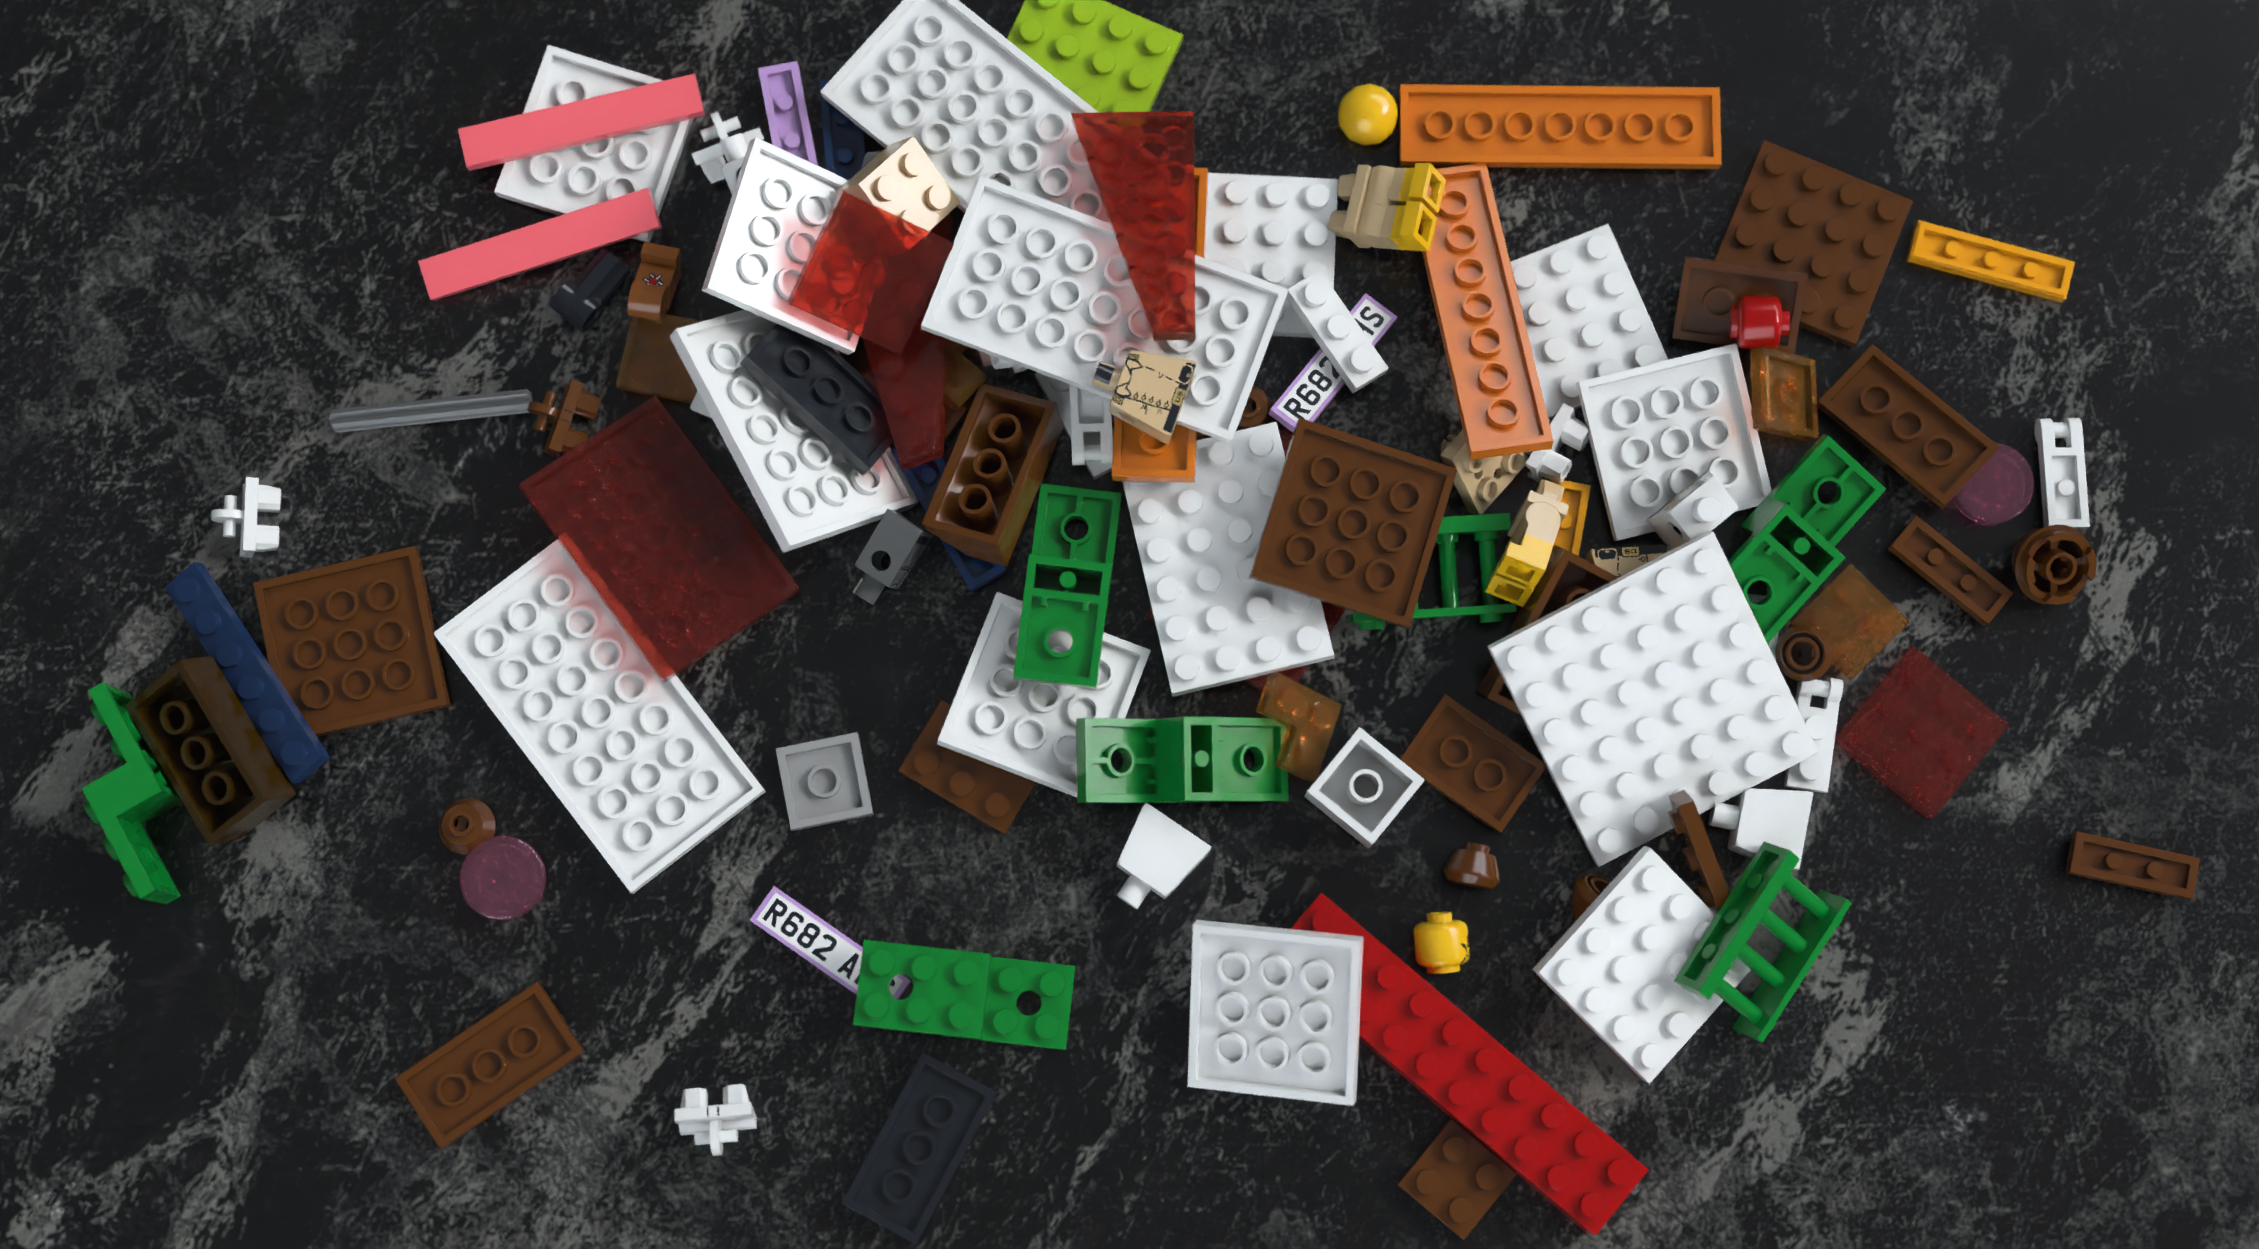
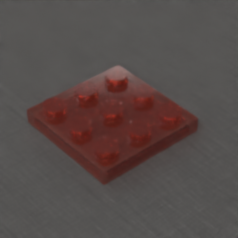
[787,189,954,355]
[1835,645,2009,820]

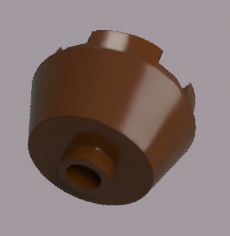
[2011,524,2096,605]

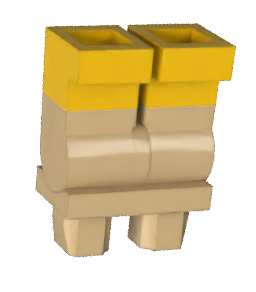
[1328,163,1446,252]
[1485,479,1569,607]

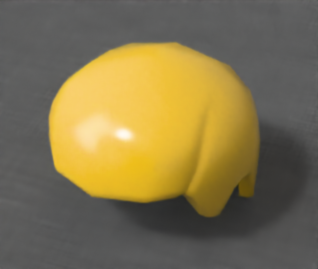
[1338,84,1398,146]

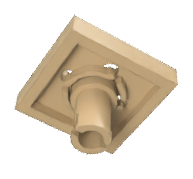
[1440,430,1528,515]

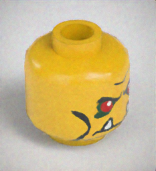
[1413,912,1470,974]

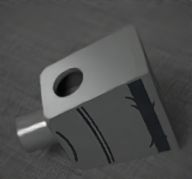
[853,509,934,605]

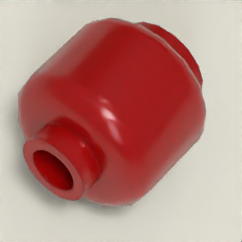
[1729,295,1790,349]

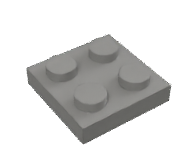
[776,732,874,831]

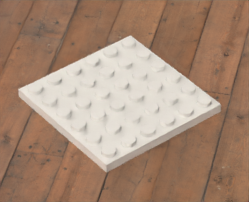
[1487,531,1819,867]

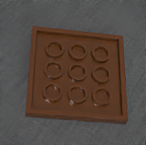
[1714,140,1913,348]
[1249,418,1457,629]
[253,546,450,737]

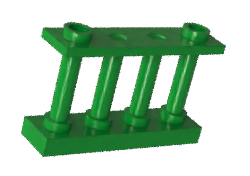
[1346,513,1517,630]
[1674,842,1852,1043]

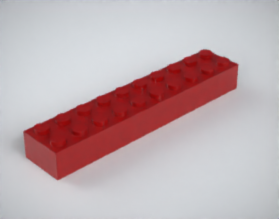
[1291,892,1649,1236]

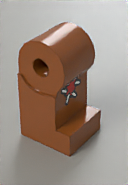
[628,242,681,322]

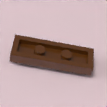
[1887,515,2013,626]
[1667,790,1730,913]
[2065,831,2200,900]

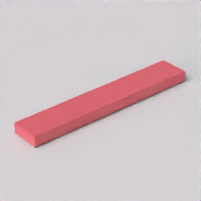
[458,73,705,171]
[418,188,662,301]

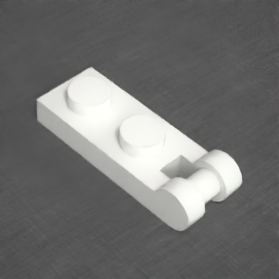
[1069,384,1113,466]
[2034,418,2090,530]
[1784,678,1843,793]

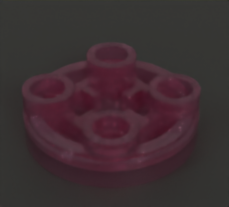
[1952,443,2034,527]
[460,836,546,920]

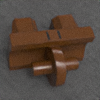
[527,379,601,456]

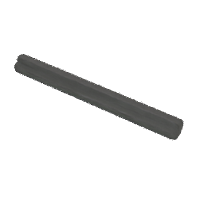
[329,389,533,433]

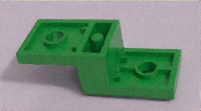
[1728,434,1886,644]
[1013,483,1122,689]
[81,682,182,904]
[1076,716,1289,803]
[853,940,1075,1050]

